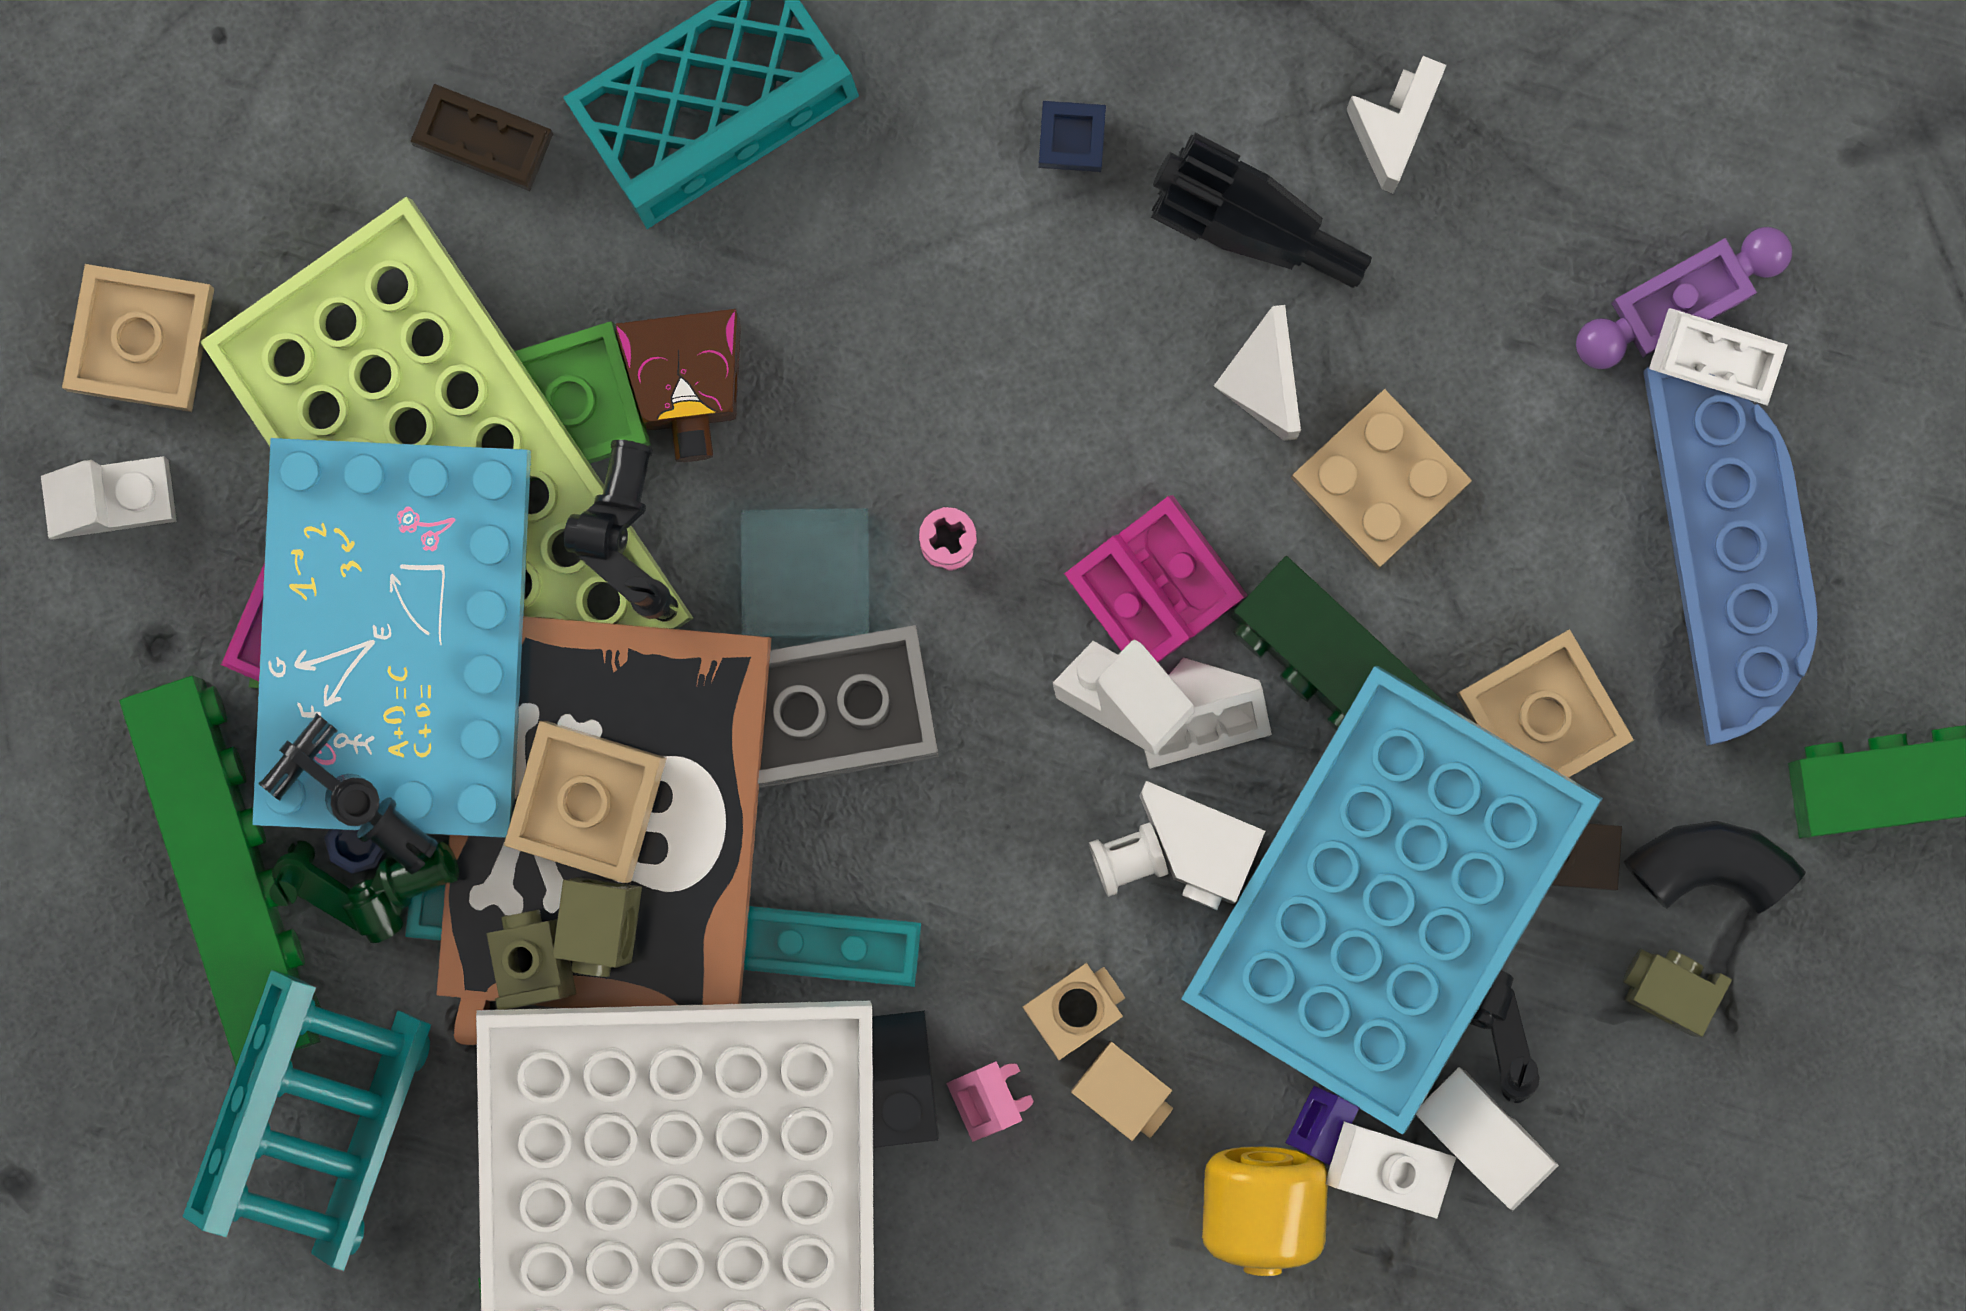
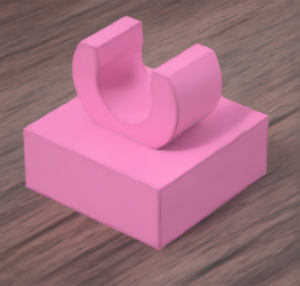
[946,1061,1034,1142]

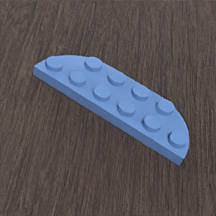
[1643,367,1817,746]

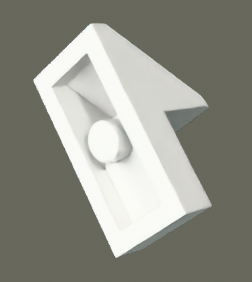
[1347,56,1446,193]
[41,456,177,540]
[1053,639,1195,755]

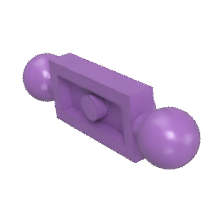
[1576,227,1792,369]

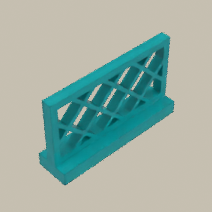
[563,0,859,229]

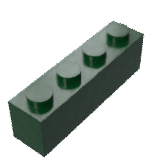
[1231,555,1453,731]

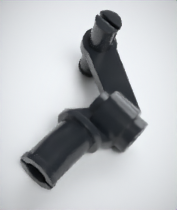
[564,440,678,622]
[258,713,438,874]
[1470,970,1540,1103]

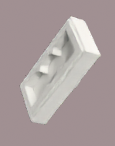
[1649,308,1788,406]
[1326,1122,1456,1219]

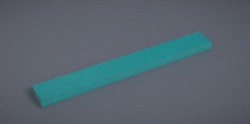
[405,884,922,987]

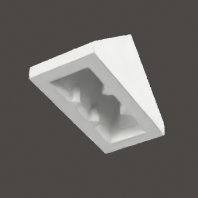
[1214,305,1301,441]
[1144,658,1272,769]

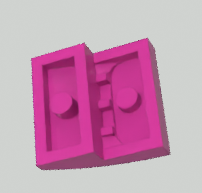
[1064,495,1248,663]

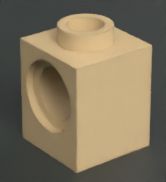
[1023,963,1126,1060]
[1070,1041,1173,1141]

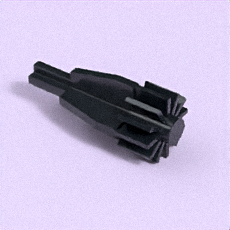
[1151,132,1372,288]

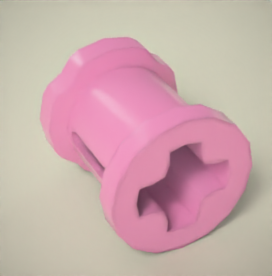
[919,507,977,571]

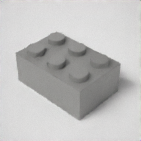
[758,625,939,788]

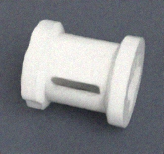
[1089,822,1169,897]

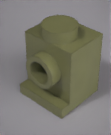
[487,910,576,1010]
[1623,948,1732,1037]

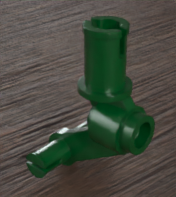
[270,840,460,943]

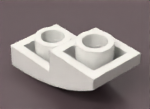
[1416,1067,1559,1210]

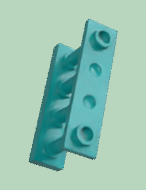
[183,970,432,1271]

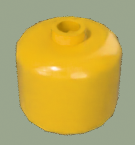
[1202,1146,1328,1276]

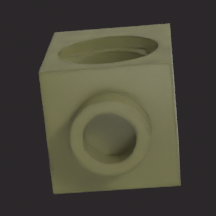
[552,877,642,977]

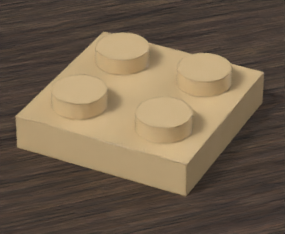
[62,264,214,412]
[1291,389,1472,569]
[1456,629,1634,778]
[504,721,667,883]

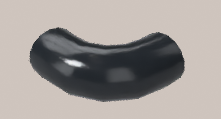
[1624,821,1806,914]

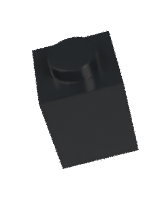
[872,1010,939,1148]

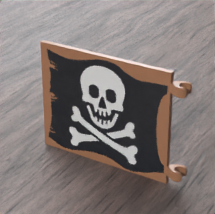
[436,616,772,1045]

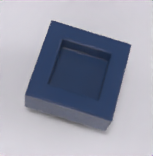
[1038,101,1106,172]

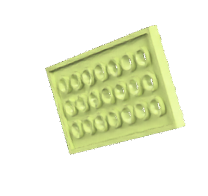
[200,197,693,629]

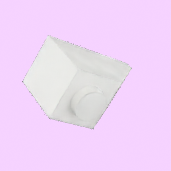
[1139,781,1265,910]

